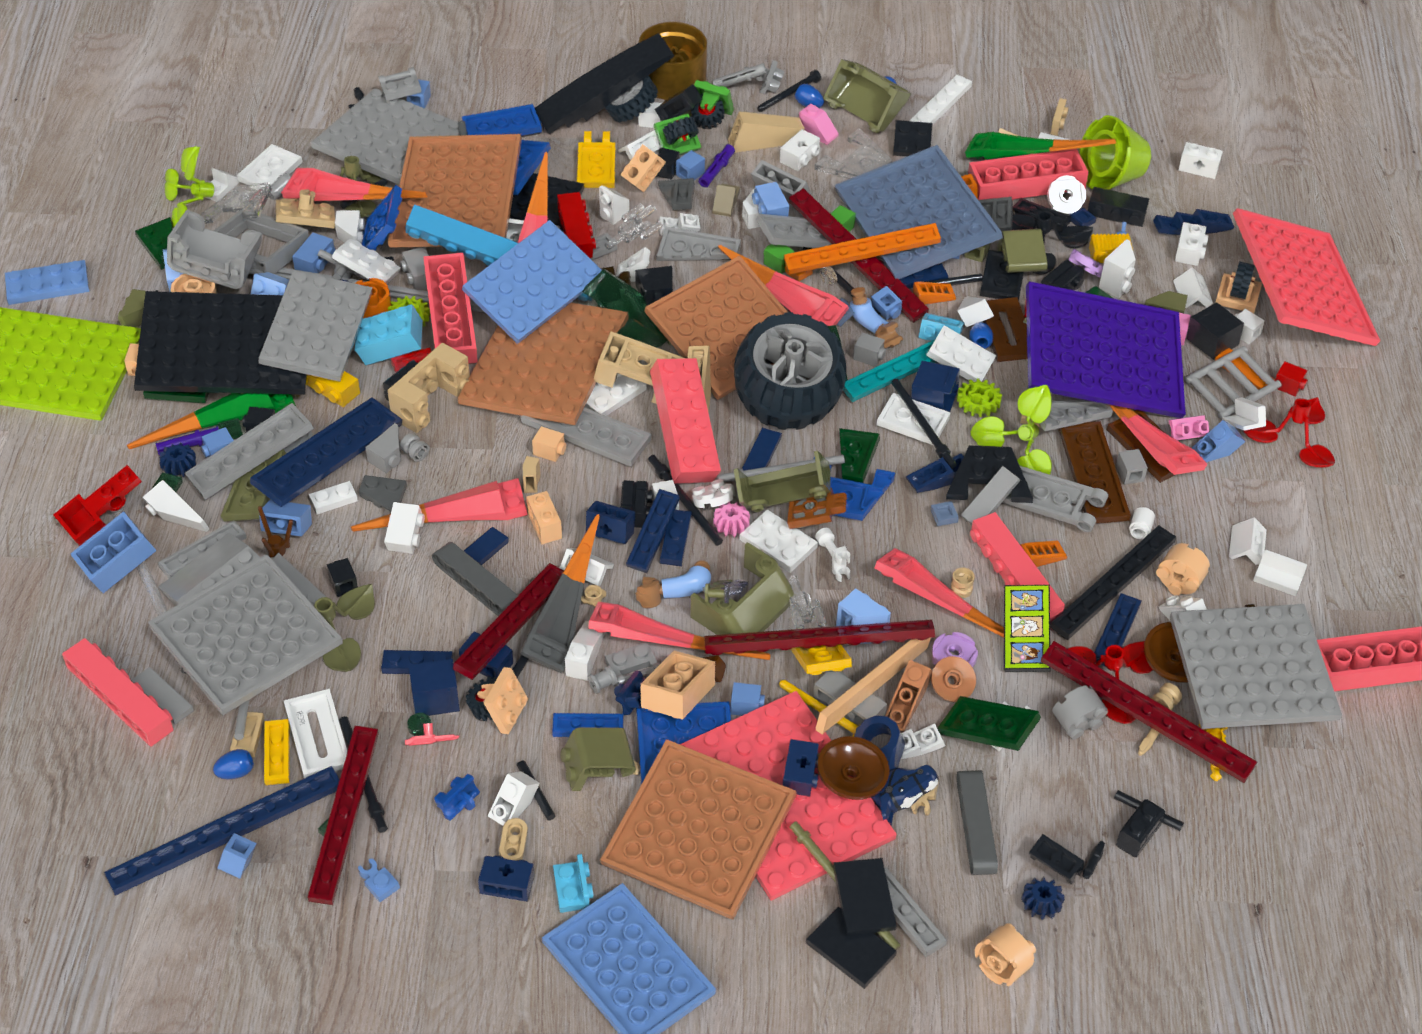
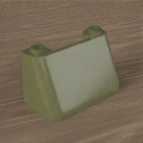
[823,59,911,133]

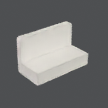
[618,130,662,161]
[1173,267,1213,308]
[1222,397,1266,430]
[1229,517,1267,565]
[560,548,614,586]
[1253,550,1307,596]

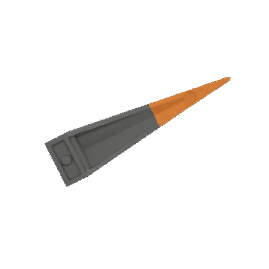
[520,514,600,673]

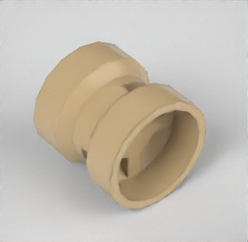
[950,567,975,598]
[1151,683,1182,711]

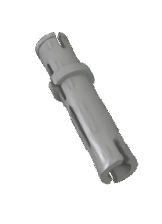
[712,63,767,87]

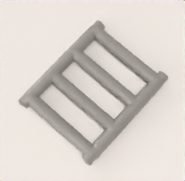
[1184,346,1282,419]

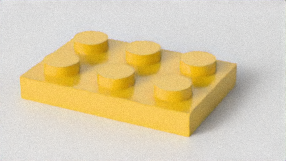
[790,644,852,675]

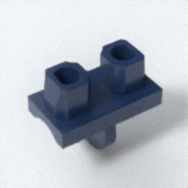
[614,671,646,715]

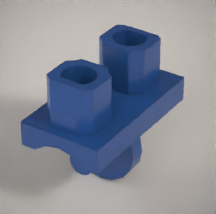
[434,774,480,821]

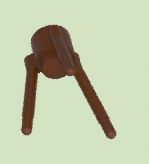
[258,506,293,557]

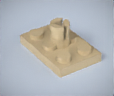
[275,189,335,228]

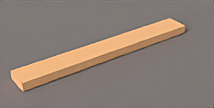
[816,638,931,734]

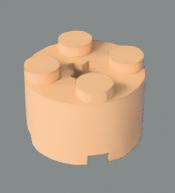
[1156,543,1210,596]
[975,923,1036,986]

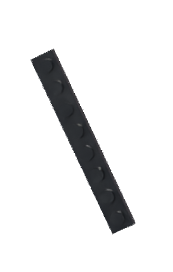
[1050,525,1176,640]

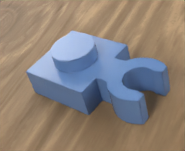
[358,858,400,902]

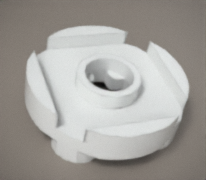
[1047,176,1086,215]
[692,480,736,508]

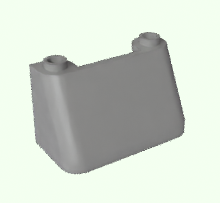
[167,210,262,289]

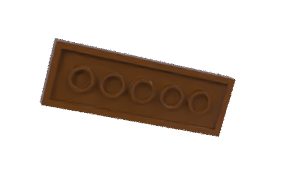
[1059,421,1131,524]

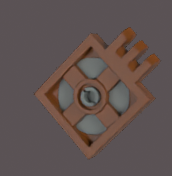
[787,488,847,529]

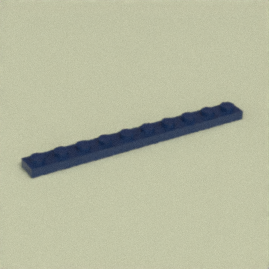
[104,766,340,896]

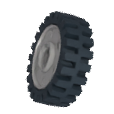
[605,76,658,122]

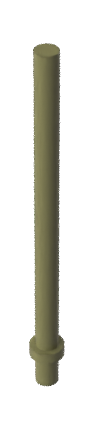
[789,821,901,950]

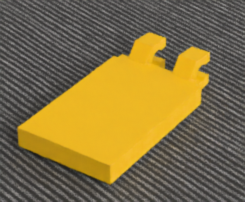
[577,131,616,188]

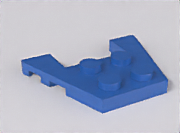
[814,457,895,521]

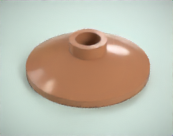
[931,656,976,702]

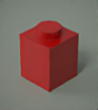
[1275,361,1308,397]

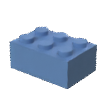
[71,511,157,593]

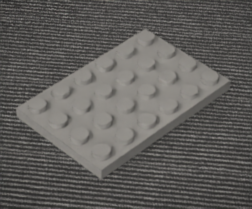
[259,270,372,382]

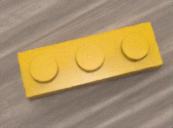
[264,719,290,785]

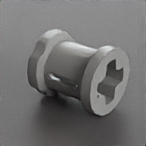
[588,666,618,694]

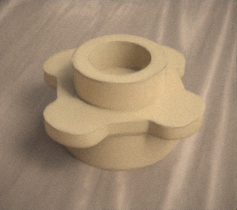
[581,585,606,607]

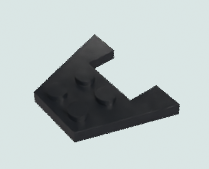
[946,445,1033,503]

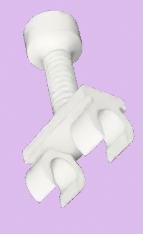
[815,528,850,582]

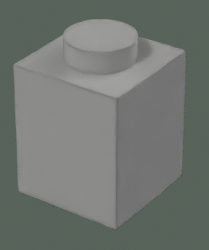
[853,332,886,367]
[1116,449,1148,485]

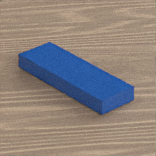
[552,713,624,737]

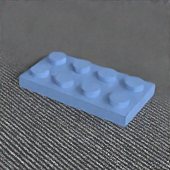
[5,260,90,305]

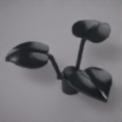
[1012,211,1093,274]

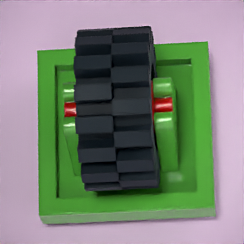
[691,80,734,129]
[654,113,701,156]

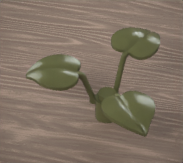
[340,156,383,218]
[315,584,375,672]

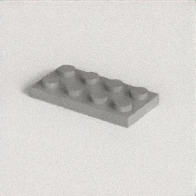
[756,214,832,248]

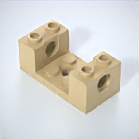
[594,331,684,404]
[388,342,470,433]

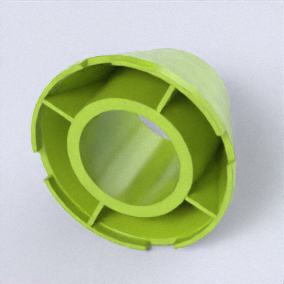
[1079,115,1151,190]

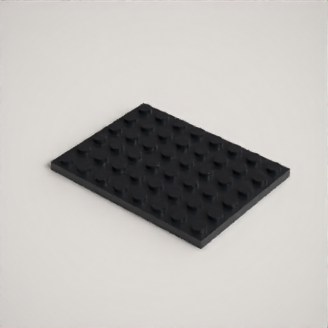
[134,291,307,395]

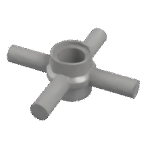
[317,249,369,281]

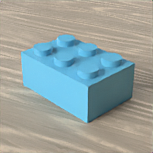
[355,304,423,365]

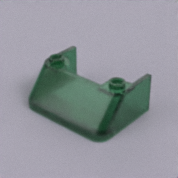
[582,269,668,348]

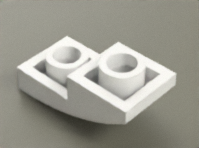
[658,213,700,235]
[901,723,945,759]

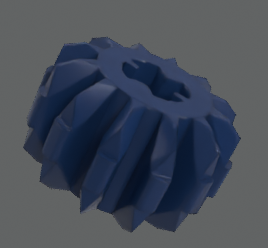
[159,442,196,478]
[1021,876,1065,920]

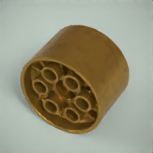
[639,22,707,100]

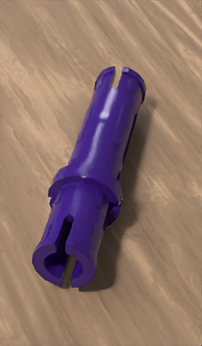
[699,144,735,188]
[155,426,219,456]

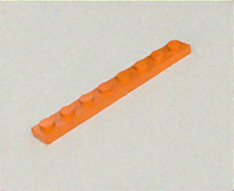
[784,223,941,275]

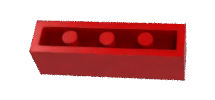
[557,192,596,258]

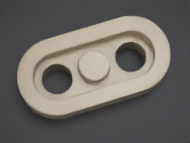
[499,818,528,861]

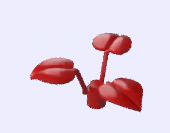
[1243,397,1335,467]
[1068,641,1153,724]

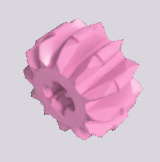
[713,501,750,538]

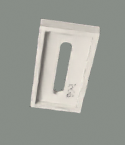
[284,689,348,778]

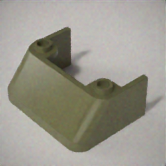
[734,451,831,513]
[691,542,794,635]

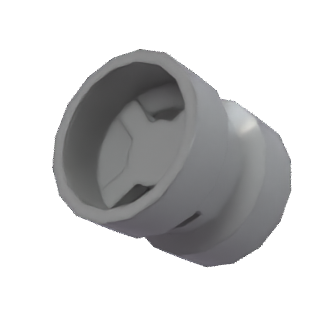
[400,433,430,462]

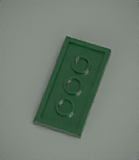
[937,696,1041,751]

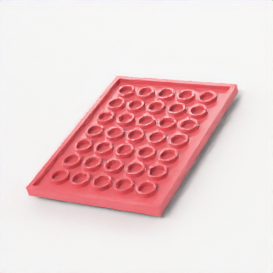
[1233,208,1380,346]
[680,691,897,901]

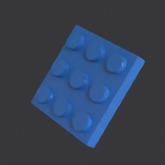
[361,185,402,251]

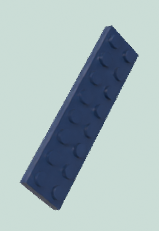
[250,397,403,507]

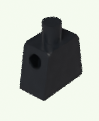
[635,266,673,305]

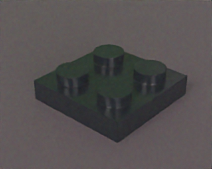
[893,120,933,157]

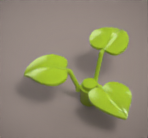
[164,146,214,228]
[971,385,1052,475]

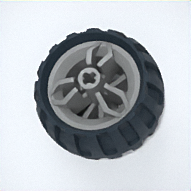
[734,312,846,430]

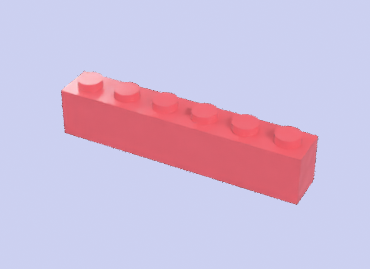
[970,512,1065,623]
[62,638,174,747]

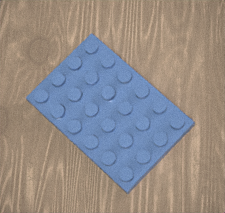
[462,220,605,344]
[542,883,716,1034]

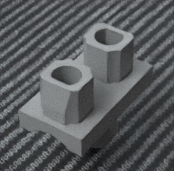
[755,60,785,94]

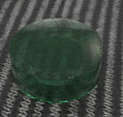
[407,713,431,736]

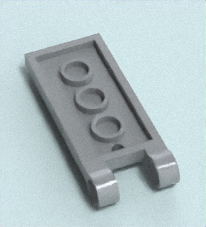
[1002,466,1108,532]

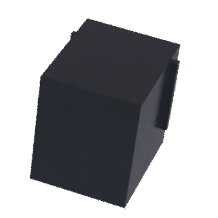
[1186,302,1244,360]

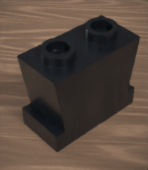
[654,84,703,121]

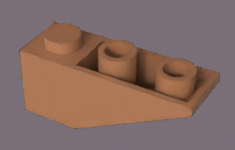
[885,660,932,732]

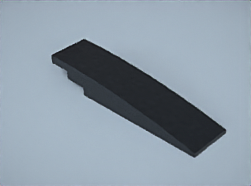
[535,33,675,134]

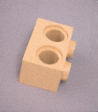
[621,144,666,192]
[526,491,562,545]

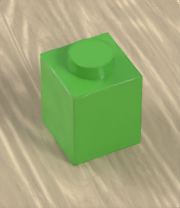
[830,205,856,232]
[763,244,795,274]

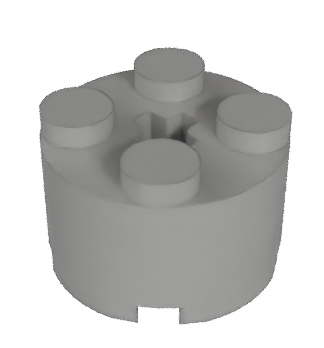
[1052,685,1108,740]

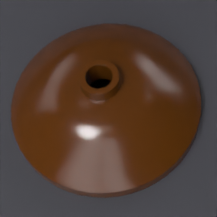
[1144,622,1188,683]
[817,736,889,800]

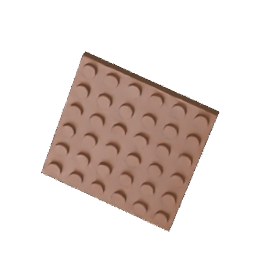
[644,255,787,400]
[600,739,797,920]

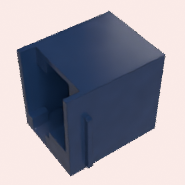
[911,361,960,412]
[409,659,460,718]

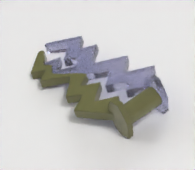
[703,580,748,603]

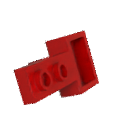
[53,465,142,546]

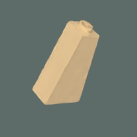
[728,111,805,153]

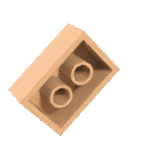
[641,650,715,719]

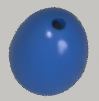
[795,84,824,108]
[969,322,993,349]
[213,749,254,779]

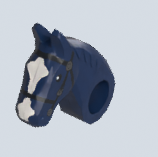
[854,715,939,826]

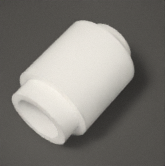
[1129,507,1155,539]

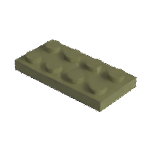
[221,449,286,522]

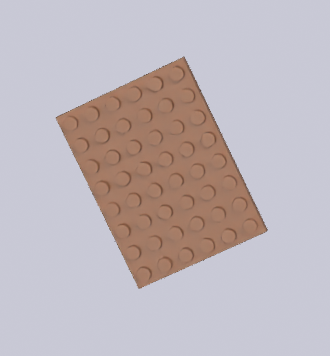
[388,134,522,248]
[458,303,629,425]

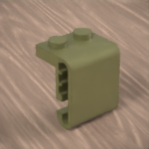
[997,229,1047,273]
[561,727,636,791]

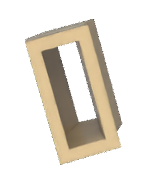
[523,456,541,493]

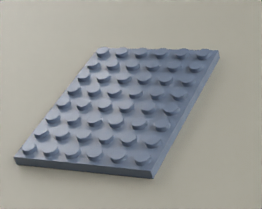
[835,145,1002,279]

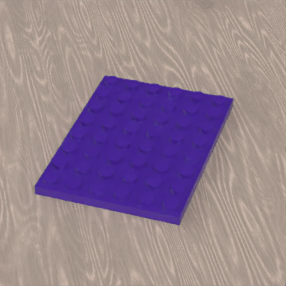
[1026,281,1186,418]

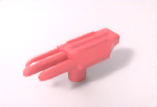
[405,723,459,746]

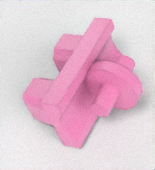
[1169,415,1209,440]

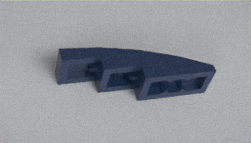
[1153,209,1234,235]
[906,453,964,493]

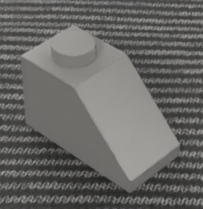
[366,423,401,473]

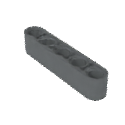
[432,542,518,616]
[957,770,998,875]

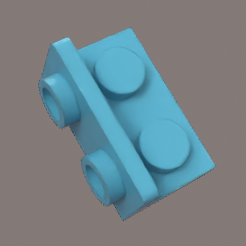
[919,313,964,341]
[553,854,594,913]

